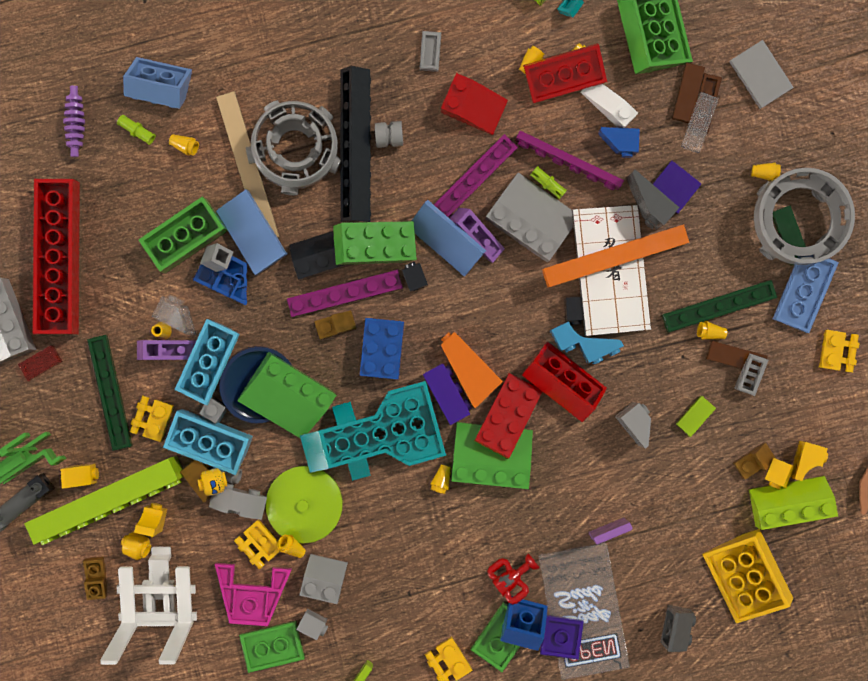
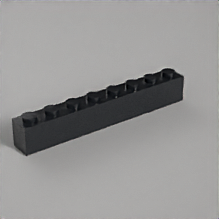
[340,66,371,223]

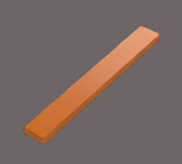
[542,225,690,288]

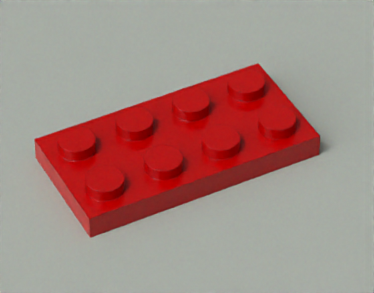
[523,43,607,103]
[474,373,542,459]

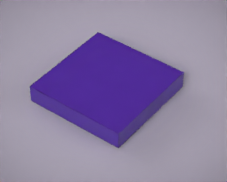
[653,160,701,214]
[540,615,584,660]

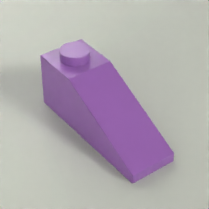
[449,208,505,263]
[137,340,197,360]

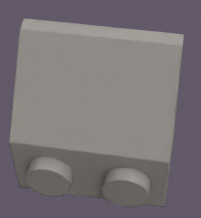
[615,402,651,449]
[300,554,348,604]

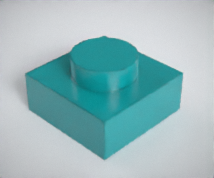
[557,0,584,18]

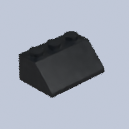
[289,231,354,281]

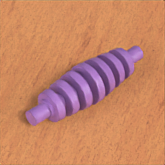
[63,86,85,157]

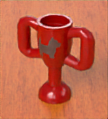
[487,553,540,604]

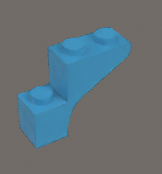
[550,322,624,365]

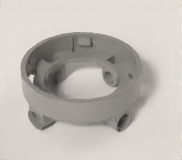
[754,168,855,265]

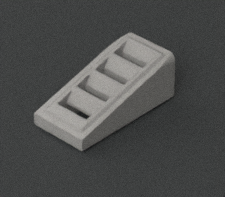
[734,353,768,396]

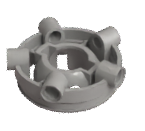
[246,100,341,196]

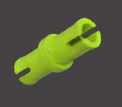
[117,115,156,145]
[530,166,567,199]

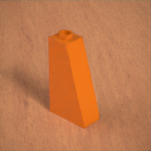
[441,332,503,408]

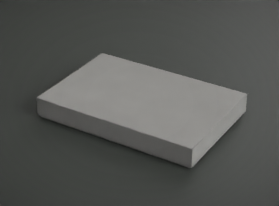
[729,40,794,109]

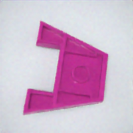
[215,563,292,626]

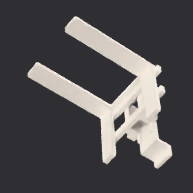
[100,547,197,665]

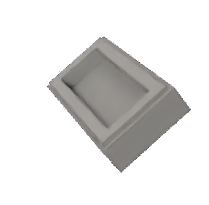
[420,31,441,72]

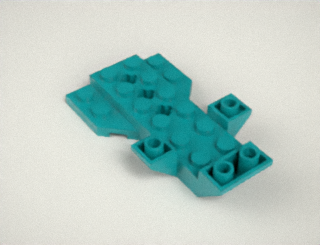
[300,381,446,481]

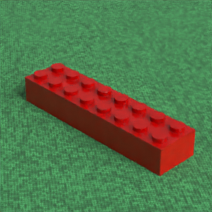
[33,179,80,335]

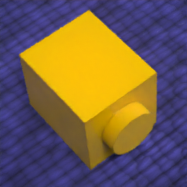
[765,458,794,490]

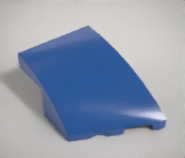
[193,256,247,305]

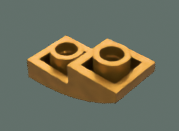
[83,556,107,600]

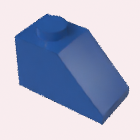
[598,127,640,158]

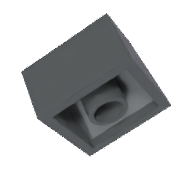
[660,605,696,652]

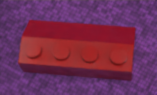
[522,341,607,422]

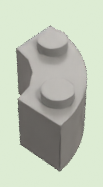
[209,483,267,520]

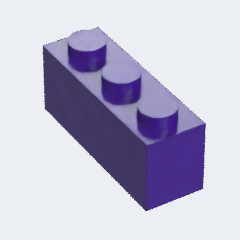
[423,363,472,425]

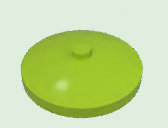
[266,466,343,543]

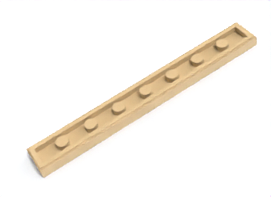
[216,92,280,238]

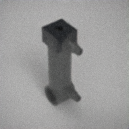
[0,473,55,532]

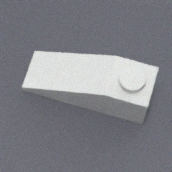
[581,84,638,128]

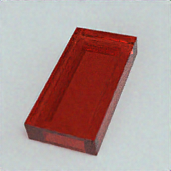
[18,345,63,381]

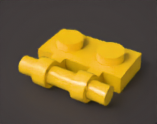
[819,330,860,373]
[130,395,174,442]
[234,519,280,569]
[425,636,473,681]

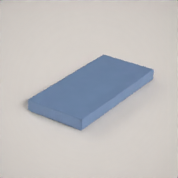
[216,190,287,275]
[412,200,486,277]
[772,255,839,333]

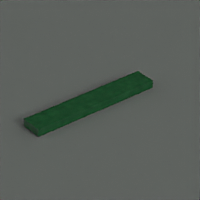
[662,280,777,333]
[87,335,133,451]

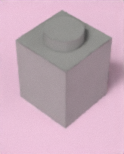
[200,243,233,272]
[199,396,228,424]
[296,608,328,640]

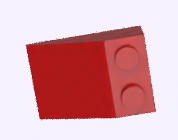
[441,73,508,135]

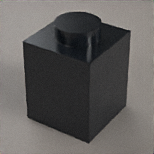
[402,262,428,293]
[564,297,585,325]

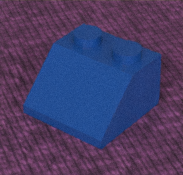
[500,596,548,651]

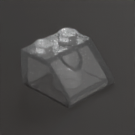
[152,295,196,335]

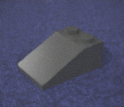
[626,170,679,230]

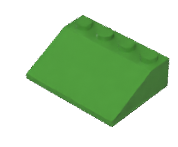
[617,0,693,74]
[237,352,337,439]
[451,422,533,489]

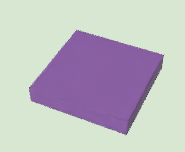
[589,517,632,544]

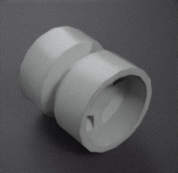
[375,121,403,148]

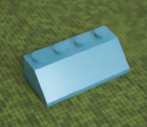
[175,319,240,406]
[163,409,253,475]

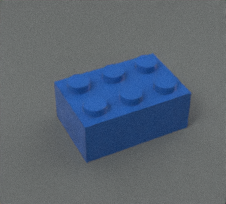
[360,318,405,379]

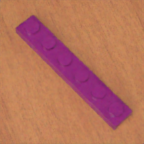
[515,131,624,190]
[434,134,518,218]
[287,270,403,317]

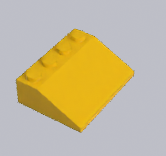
[702,529,793,624]

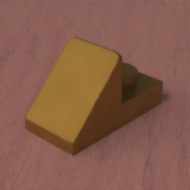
[314,310,357,340]
[733,442,776,480]

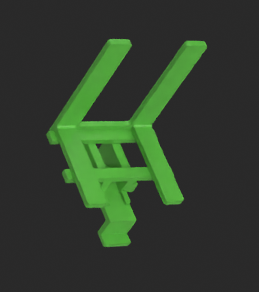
[0,432,66,485]

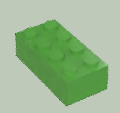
[139,196,228,273]
[333,221,417,265]

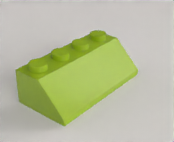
[749,476,838,530]

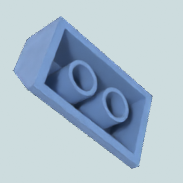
[123,57,192,109]

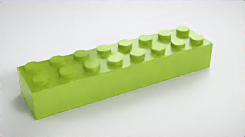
[24,455,183,545]

